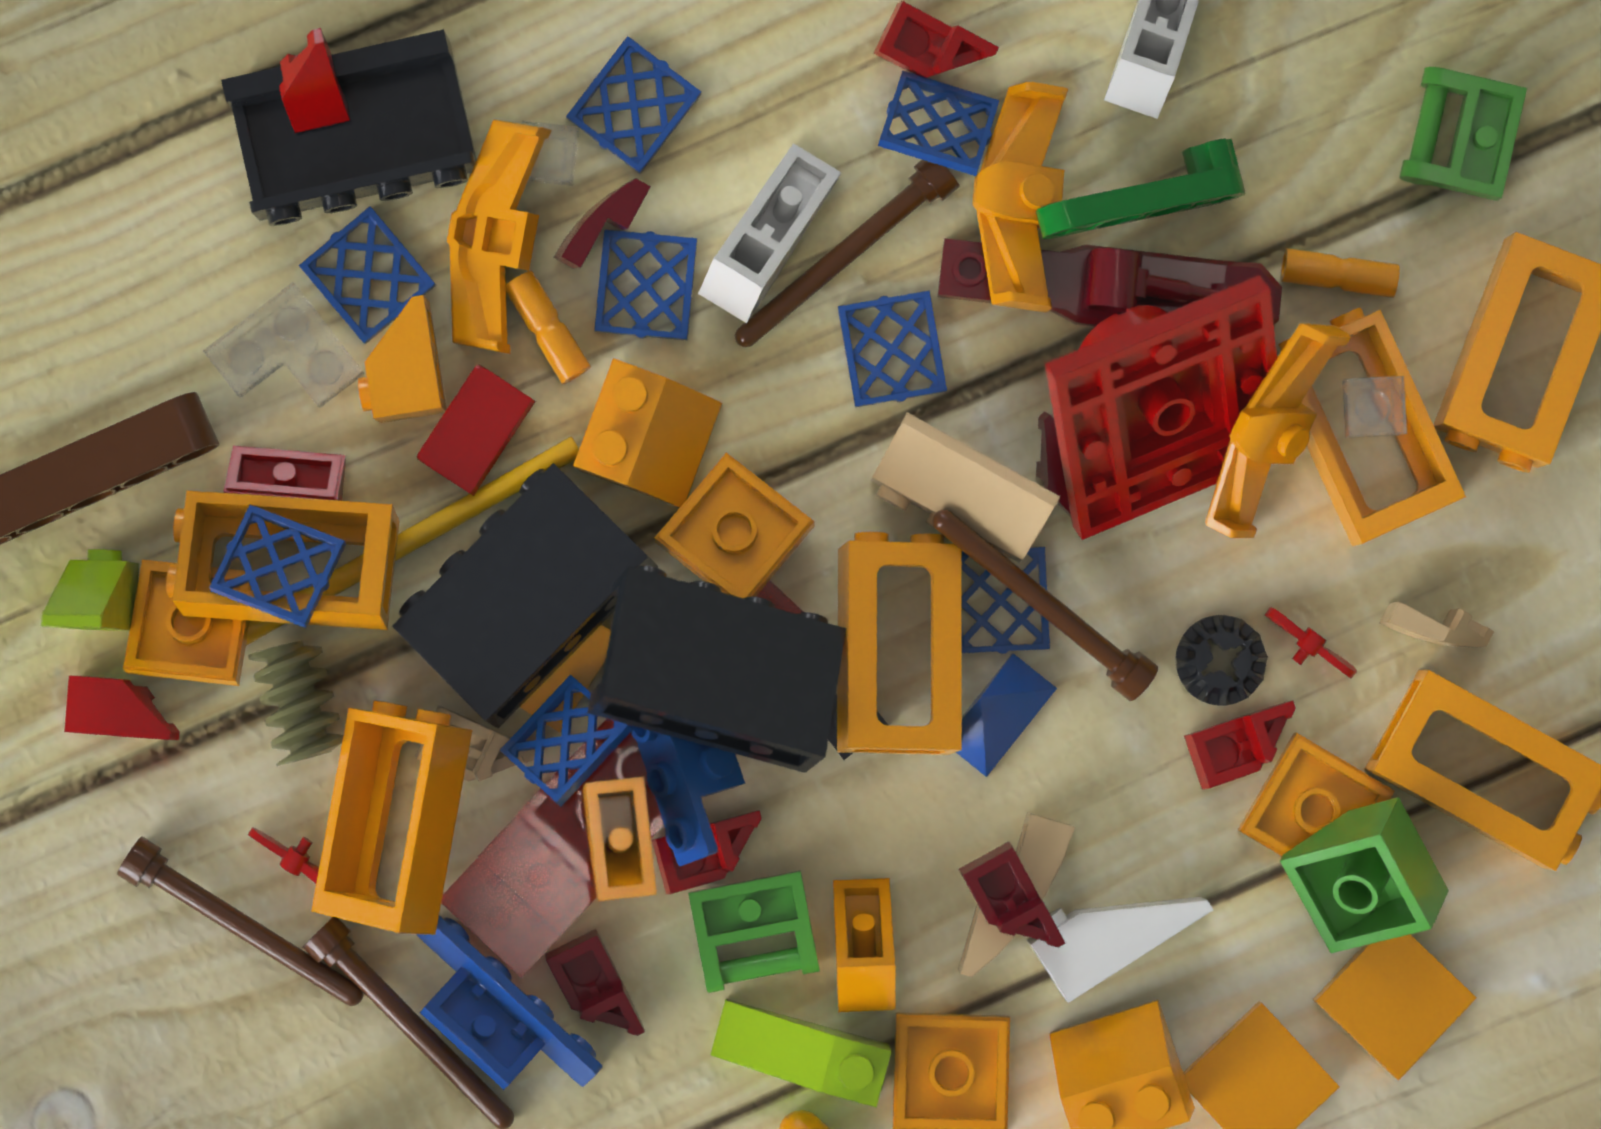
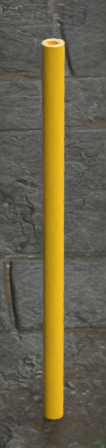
[246,436,579,646]

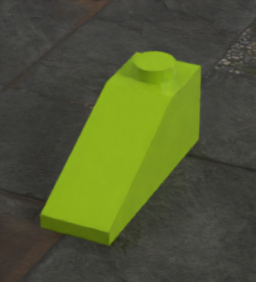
[41,549,139,631]
[710,999,892,1108]

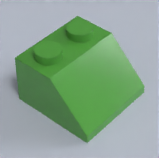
[1280,797,1449,953]

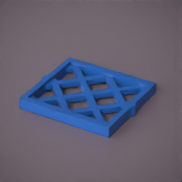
[566,36,702,174]
[878,70,1000,176]
[299,206,436,344]
[594,230,697,340]
[838,291,947,408]
[209,504,346,628]
[961,547,1050,654]
[500,674,632,807]

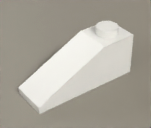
[1104,0,1199,119]
[698,143,841,323]
[1027,897,1213,1003]

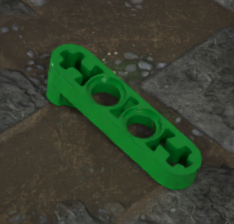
[1036,138,1246,239]

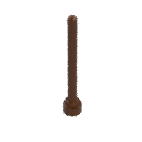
[735,160,960,347]
[932,510,1158,701]
[117,836,364,1006]
[302,917,514,1129]

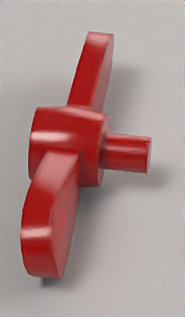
[1265,607,1357,679]
[247,827,319,884]

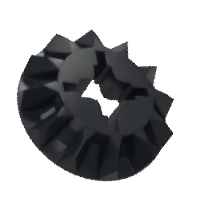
[1176,615,1268,706]

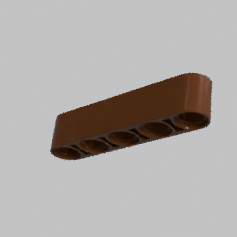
[0,392,220,545]

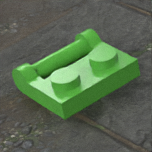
[1399,67,1527,201]
[688,870,820,993]

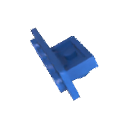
[629,725,745,866]
[416,915,603,1090]

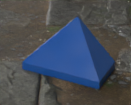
[956,653,1057,777]

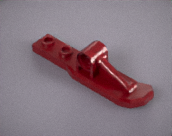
[937,238,1283,327]

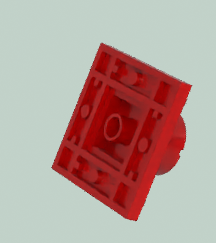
[1045,275,1277,540]

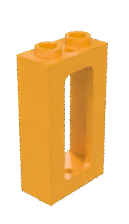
[1433,232,1601,473]
[1277,307,1466,547]
[166,491,400,630]
[837,532,962,755]
[1364,670,1601,871]
[311,700,473,935]

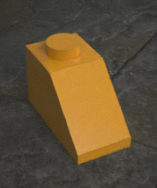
[358,295,447,423]
[583,777,657,902]
[833,878,896,1012]

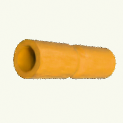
[1280,248,1400,298]
[506,270,591,384]

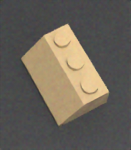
[871,412,1060,563]

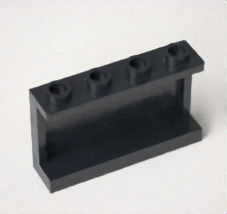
[221,29,477,226]
[392,463,659,729]
[587,565,846,773]

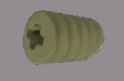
[248,641,343,766]

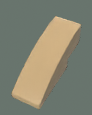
[958,812,1075,977]

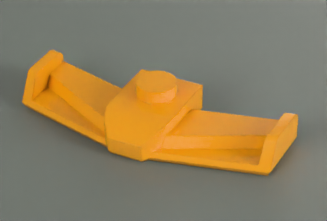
[972,82,1068,313]
[447,119,552,354]
[1205,323,1351,538]

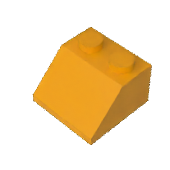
[573,358,722,508]
[1049,999,1195,1129]

